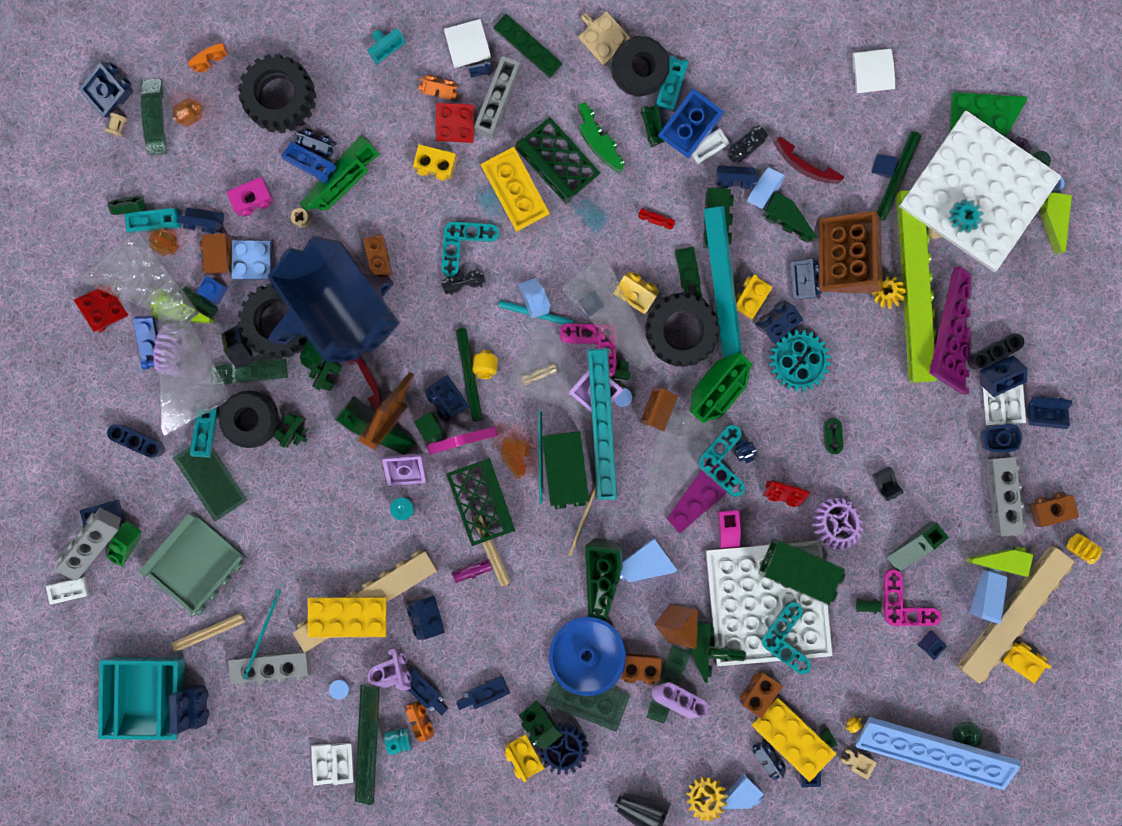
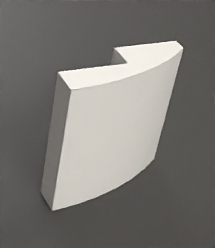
[444,19,491,68]
[853,49,895,93]
[983,384,1026,426]
[311,743,353,786]

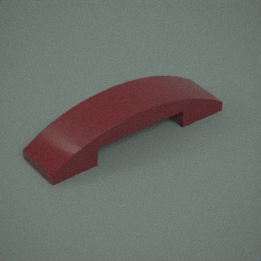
[774,136,844,184]
[348,357,383,413]

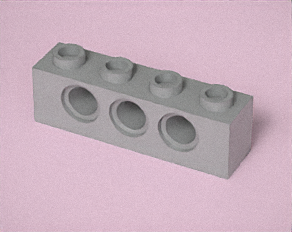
[474,56,521,140]
[987,457,1026,536]
[55,508,121,581]
[228,650,311,686]

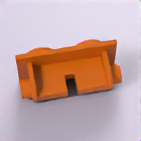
[419,74,460,101]
[405,701,434,742]

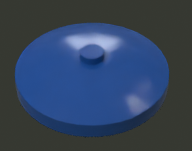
[549,617,626,696]

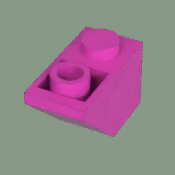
[717,509,741,549]

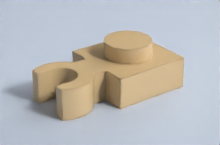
[839,748,877,780]

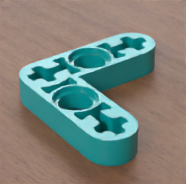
[441,222,500,277]
[697,425,745,497]
[761,601,811,674]

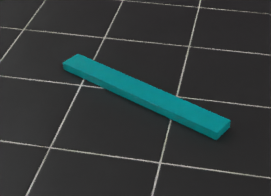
[704,206,743,358]
[588,348,617,500]

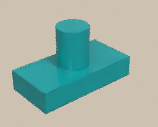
[367,28,407,65]

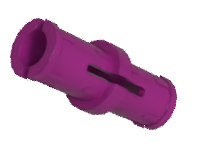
[452,559,492,583]

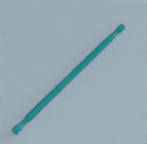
[538,412,543,503]
[243,590,281,679]

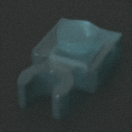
[475,187,504,224]
[575,200,609,234]

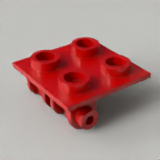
[436,103,475,143]
[73,283,128,333]
[763,480,810,507]

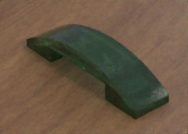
[141,79,167,155]
[646,645,691,724]

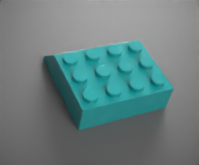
[98,657,185,740]

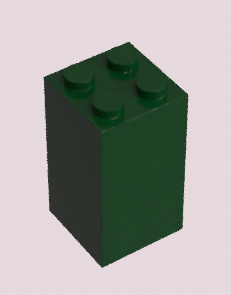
[542,431,589,509]
[758,538,845,606]

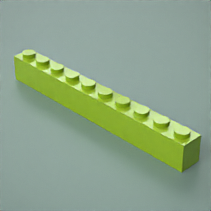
[896,190,937,383]

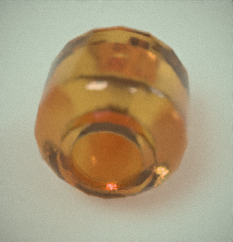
[173,98,203,127]
[148,228,179,256]

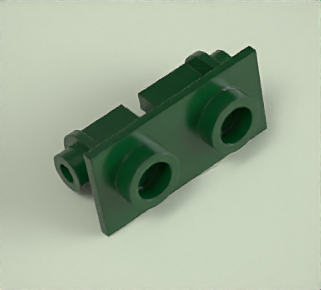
[640,104,665,147]

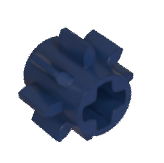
[734,440,757,464]

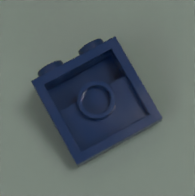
[78,62,134,118]
[169,685,209,734]

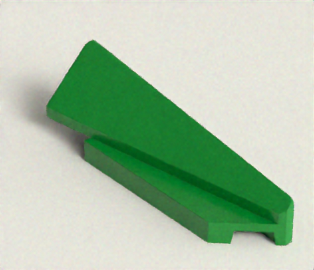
[300,135,380,211]

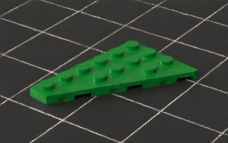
[949,92,1027,138]

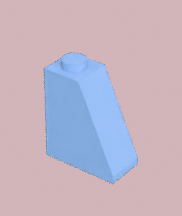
[620,538,677,582]
[969,568,1007,624]

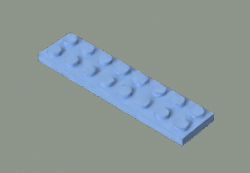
[856,717,1021,790]

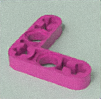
[559,324,616,377]
[427,426,498,455]
[883,569,942,626]

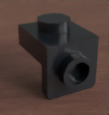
[873,466,904,501]

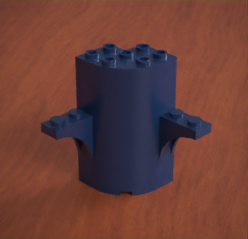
[267,236,400,362]

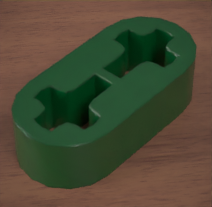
[107,196,146,215]
[823,418,843,454]

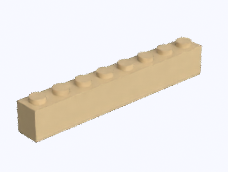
[956,546,1074,684]
[293,549,439,653]

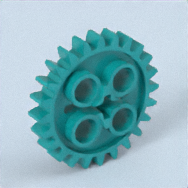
[768,330,831,392]

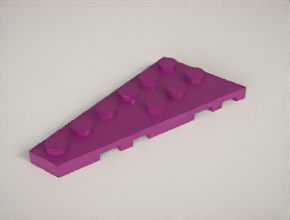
[929,266,971,395]

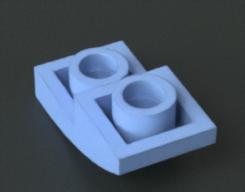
[747,167,786,210]

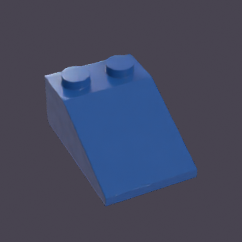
[658,89,724,159]

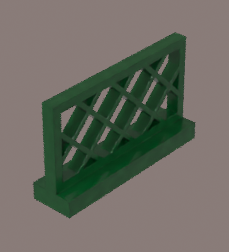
[515,117,600,205]
[446,458,515,546]

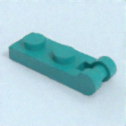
[656,55,689,112]
[125,208,182,233]
[190,405,219,458]

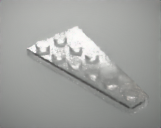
[561,250,656,372]

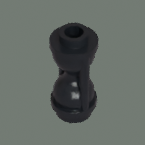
[727,125,768,163]
[442,269,486,295]

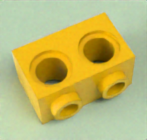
[413,144,457,181]

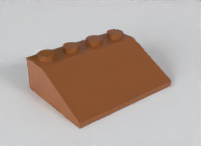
[819,211,883,293]

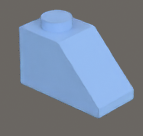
[518,278,550,319]
[722,773,764,809]

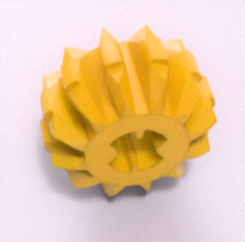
[872,276,906,309]
[1066,533,1103,564]

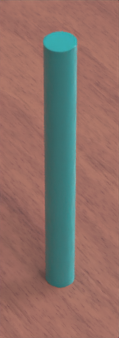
[498,300,574,325]

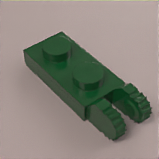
[675,247,702,298]

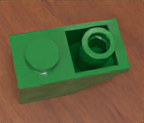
[106,521,142,567]

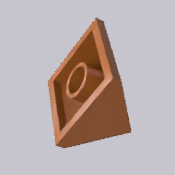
[640,387,678,432]
[654,604,698,649]

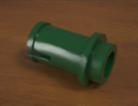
[856,599,881,614]

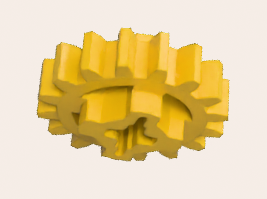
[686,777,728,821]

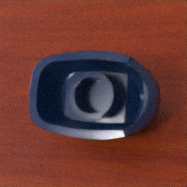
[980,424,1022,452]

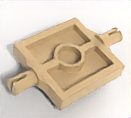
[578,11,631,67]

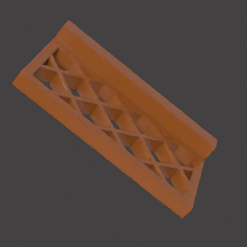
[357,372,415,450]

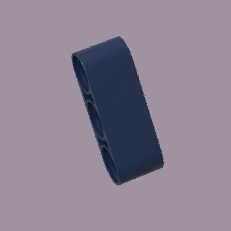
[107,424,165,458]

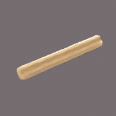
[472,515,510,586]
[172,613,245,652]

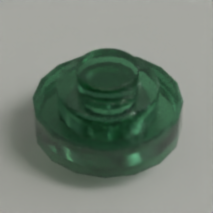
[952,722,983,748]

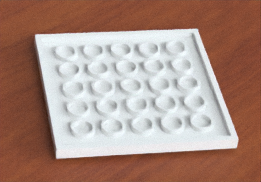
[899,111,1062,272]
[706,540,832,666]

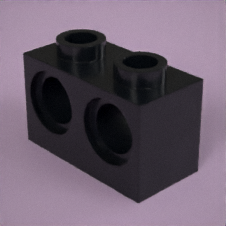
[221,325,254,369]

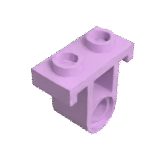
[368,648,411,691]

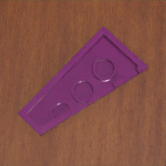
[667,458,735,534]

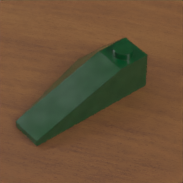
[334,396,416,455]
[585,538,623,620]

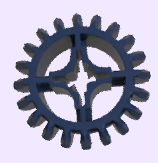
[537,721,589,775]

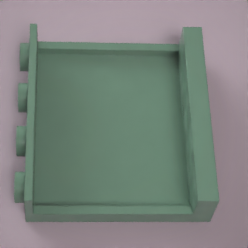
[138,512,246,617]

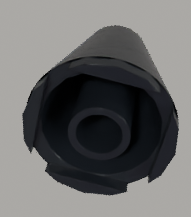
[615,793,671,826]

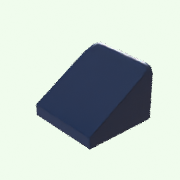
[871,155,898,178]
[917,631,947,660]

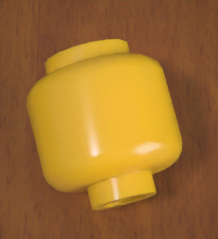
[472,350,498,379]

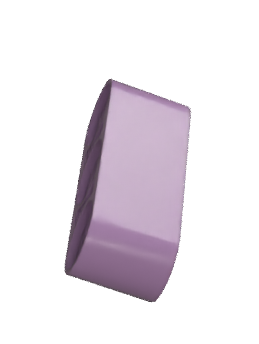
[652,683,708,719]

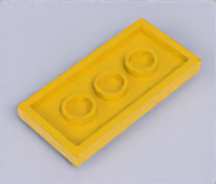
[480,147,550,233]
[308,597,387,637]
[752,697,837,782]

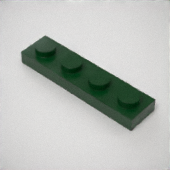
[493,14,563,79]

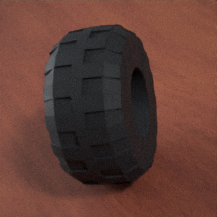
[611,36,670,97]
[219,390,280,448]

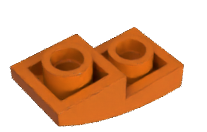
[188,43,229,73]

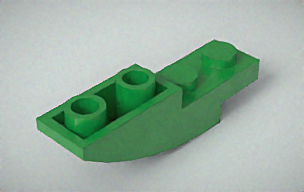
[578,102,625,174]

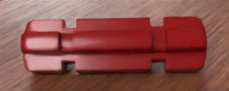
[638,208,675,230]

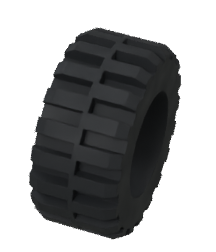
[238,54,316,133]
[238,283,307,359]
[645,293,720,367]

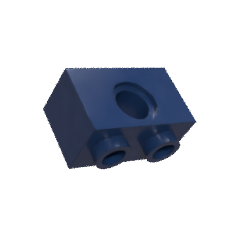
[979,355,1027,397]

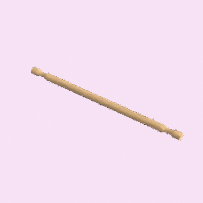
[568,482,597,556]

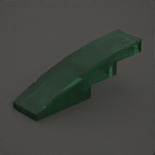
[209,359,288,386]

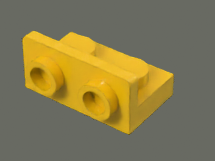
[613,271,660,315]
[735,274,773,320]
[1001,642,1052,684]
[504,734,544,782]

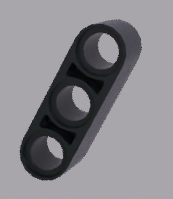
[968,333,1025,370]

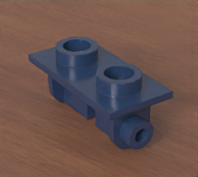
[295,128,337,157]
[752,738,786,780]

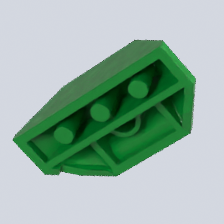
[690,352,752,423]

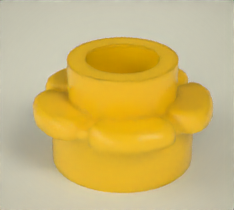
[845,716,864,734]

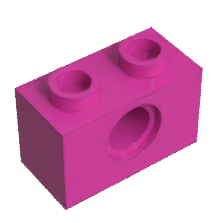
[226,177,274,217]

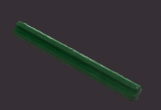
[877,131,921,221]
[456,328,483,422]

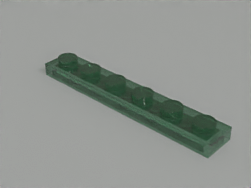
[355,684,380,805]

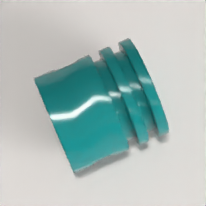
[390,497,415,521]
[384,727,413,756]

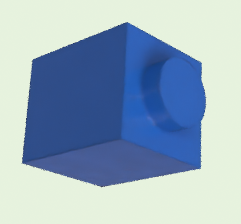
[197,276,228,304]

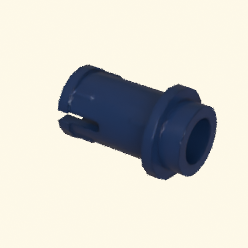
[468,60,493,78]

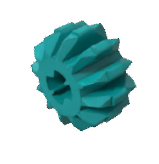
[949,199,984,233]

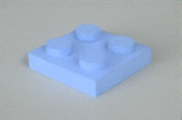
[231,240,272,280]

